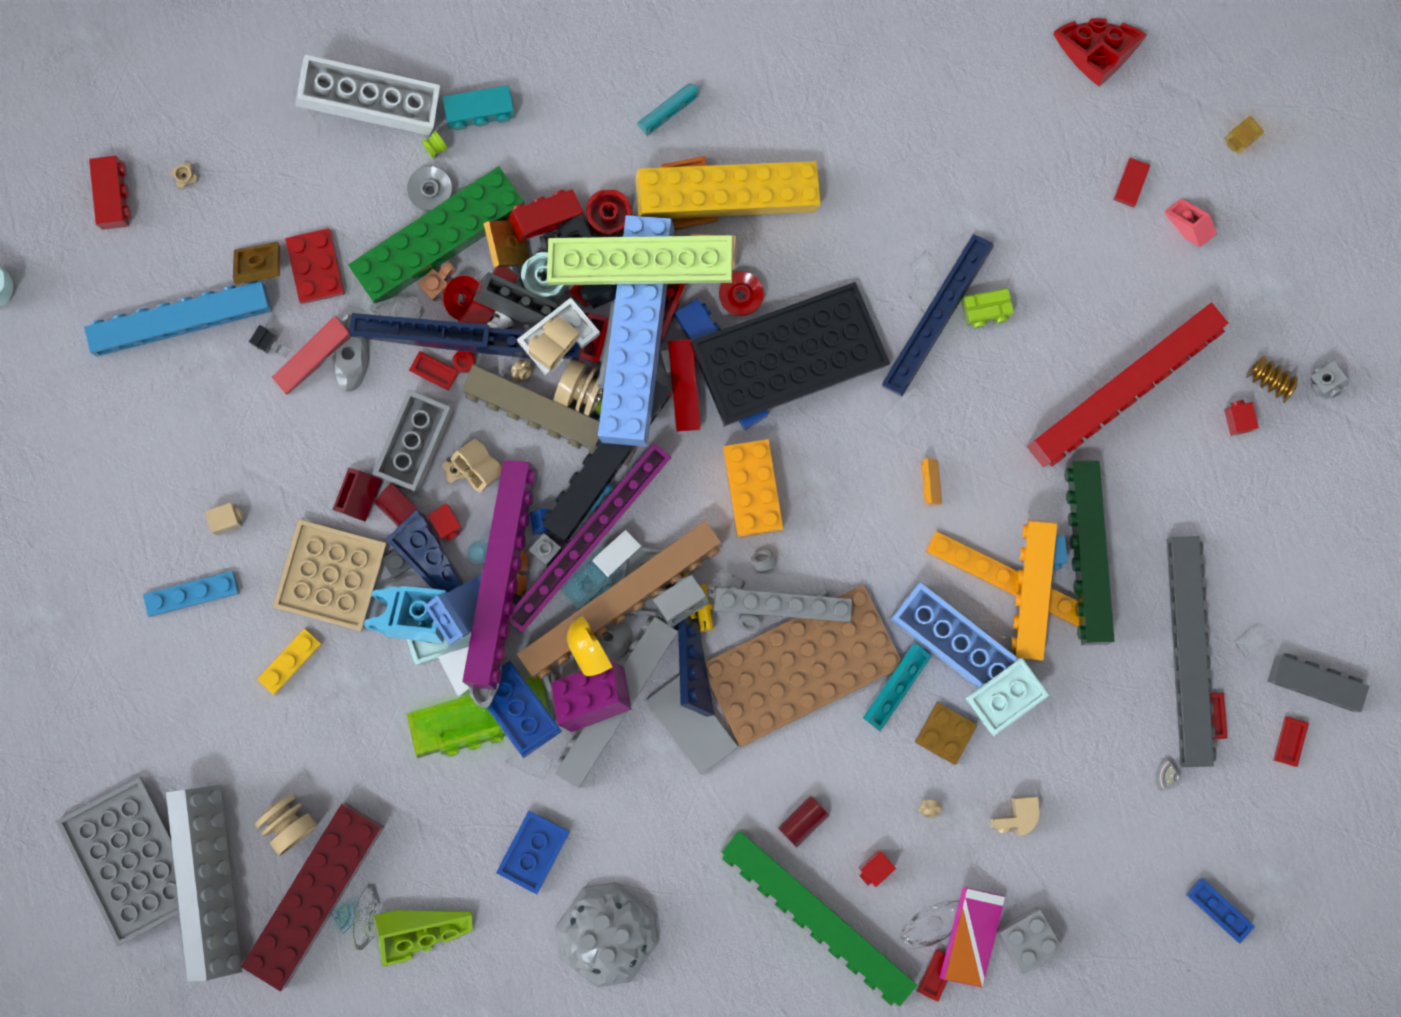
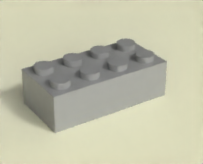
[372,390,453,494]

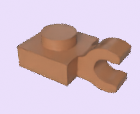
[417,261,456,301]

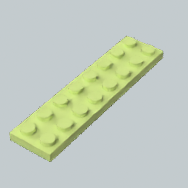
[547,235,733,285]

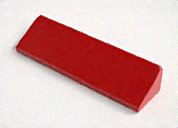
[668,339,700,432]

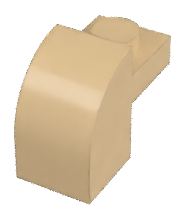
[990,796,1040,836]

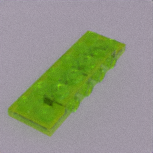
[406,677,550,758]

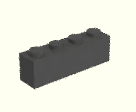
[473,272,561,327]
[1267,653,1369,712]

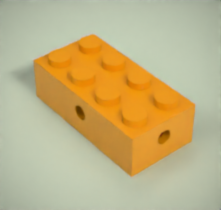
[723,439,783,538]

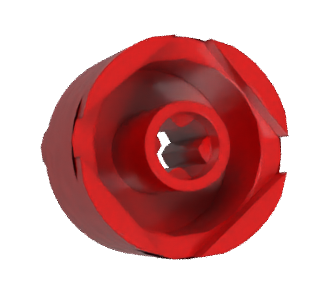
[586,189,632,237]

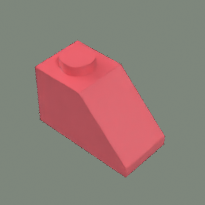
[1165,198,1217,247]

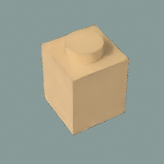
[204,502,244,535]

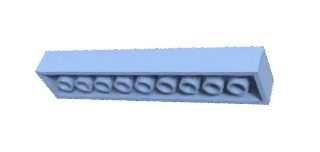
[598,216,674,447]

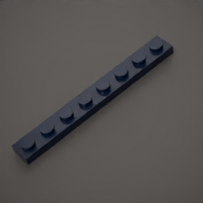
[882,234,994,397]

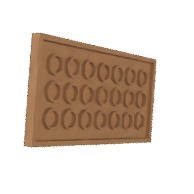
[705,584,902,748]

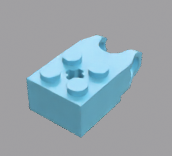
[364,586,447,643]

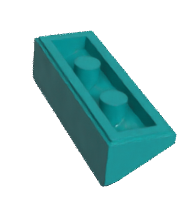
[637,84,699,136]

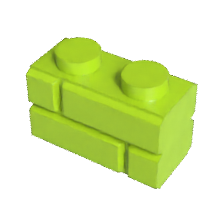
[961,288,1014,329]

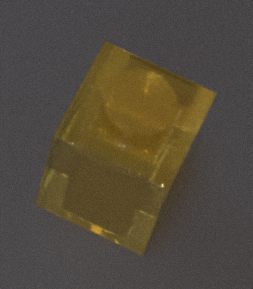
[1224,116,1265,155]

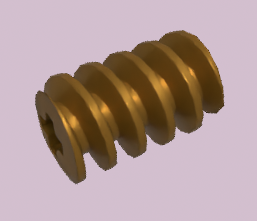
[1246,356,1298,403]

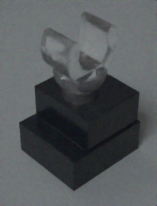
[248,325,290,358]

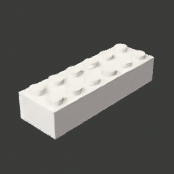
[295,55,440,135]

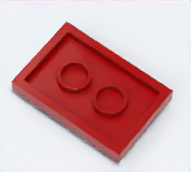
[285,228,345,304]

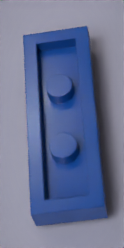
[1186,878,1255,944]

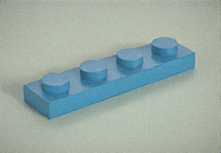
[143,571,239,617]

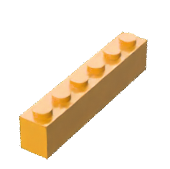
[1011,519,1057,661]

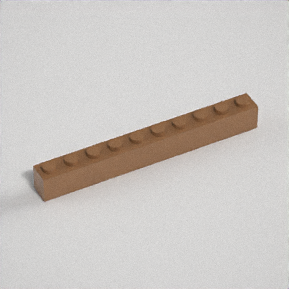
[517,521,722,680]

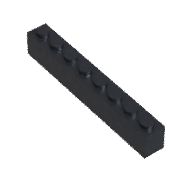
[542,381,672,543]

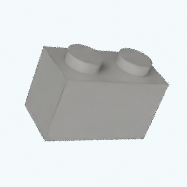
[653,574,709,628]

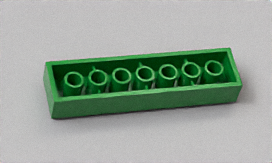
[348,166,525,307]

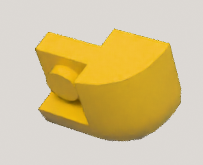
[566,616,612,676]

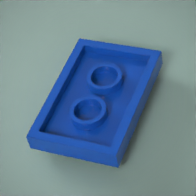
[496,810,570,895]

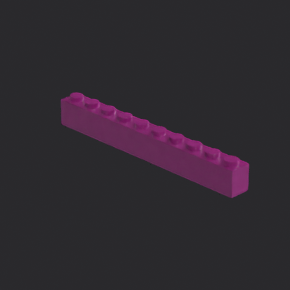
[509,442,671,633]
[462,460,537,690]

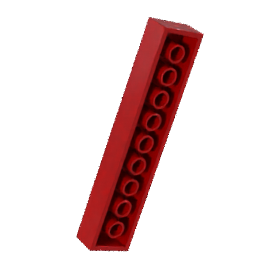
[1026,302,1229,468]

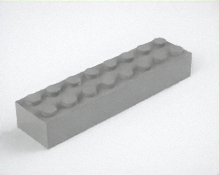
[166,785,243,982]

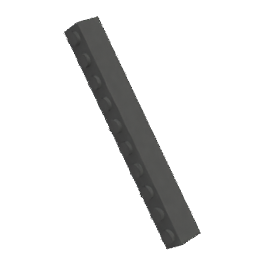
[1166,536,1217,767]

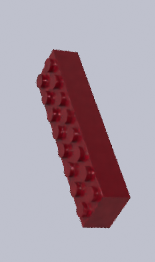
[241,803,385,992]

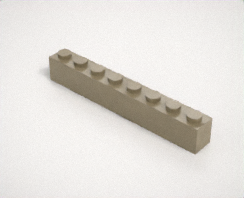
[461,365,637,467]

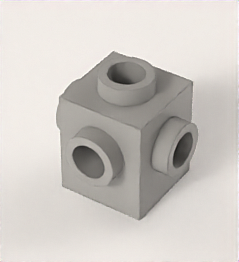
[1310,361,1349,400]

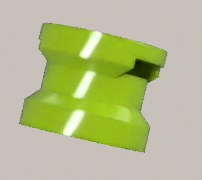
[421,131,448,160]

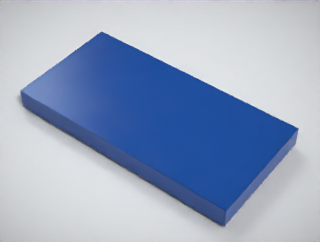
[487,661,562,759]

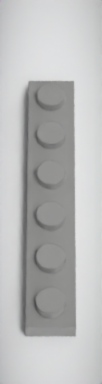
[713,588,852,622]

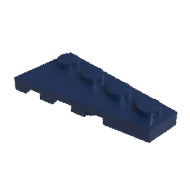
[386,508,464,593]
[678,617,714,717]

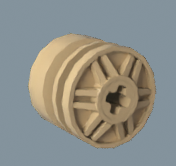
[554,359,604,417]
[254,794,318,856]

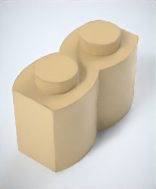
[528,316,580,371]
[450,439,502,493]

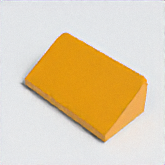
[921,458,942,506]

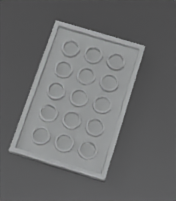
[56,777,180,946]

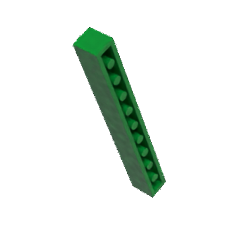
[721,830,917,1007]

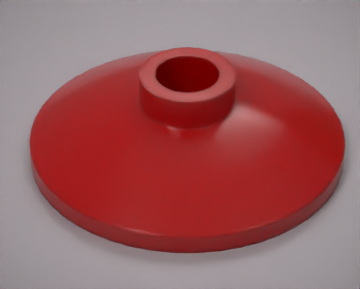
[719,271,764,316]
[443,276,479,320]

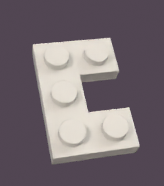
[517,298,600,376]

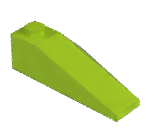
[374,910,473,967]

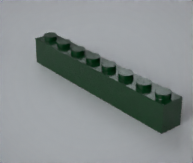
[1064,461,1115,646]

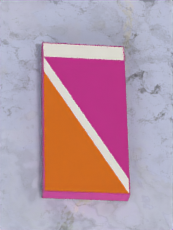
[940,887,1005,988]

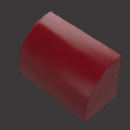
[332,467,382,522]
[375,483,426,527]
[778,796,830,848]

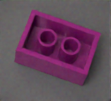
[551,659,632,732]

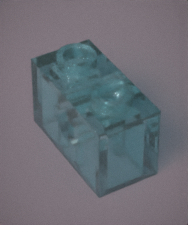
[560,561,613,610]

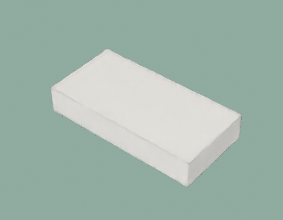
[592,530,641,577]

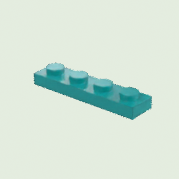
[862,643,932,732]

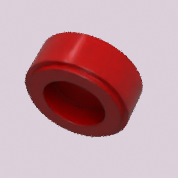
[452,351,476,373]

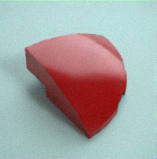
[1053,18,1147,87]

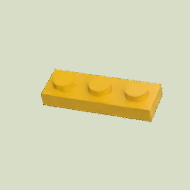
[257,628,322,695]

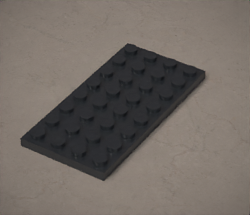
[690,282,890,427]

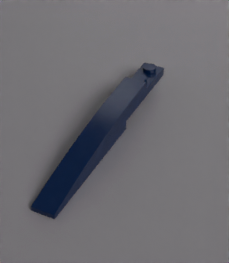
[349,313,580,360]

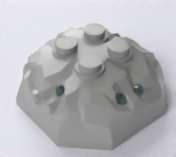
[556,883,658,987]

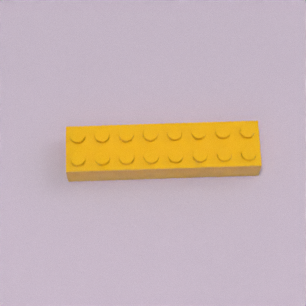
[635,161,821,219]

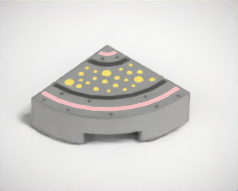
[1156,759,1181,791]

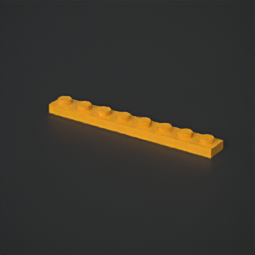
[925,531,1080,627]

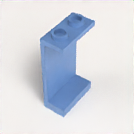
[424,573,482,645]

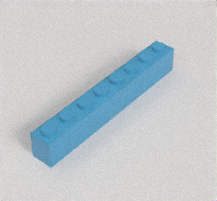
[84,280,272,357]

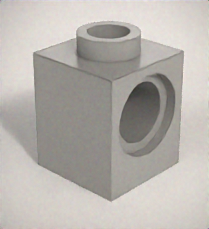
[529,533,562,567]

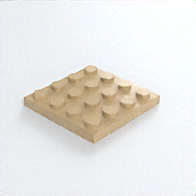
[273,519,388,632]

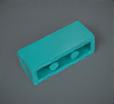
[443,85,515,130]

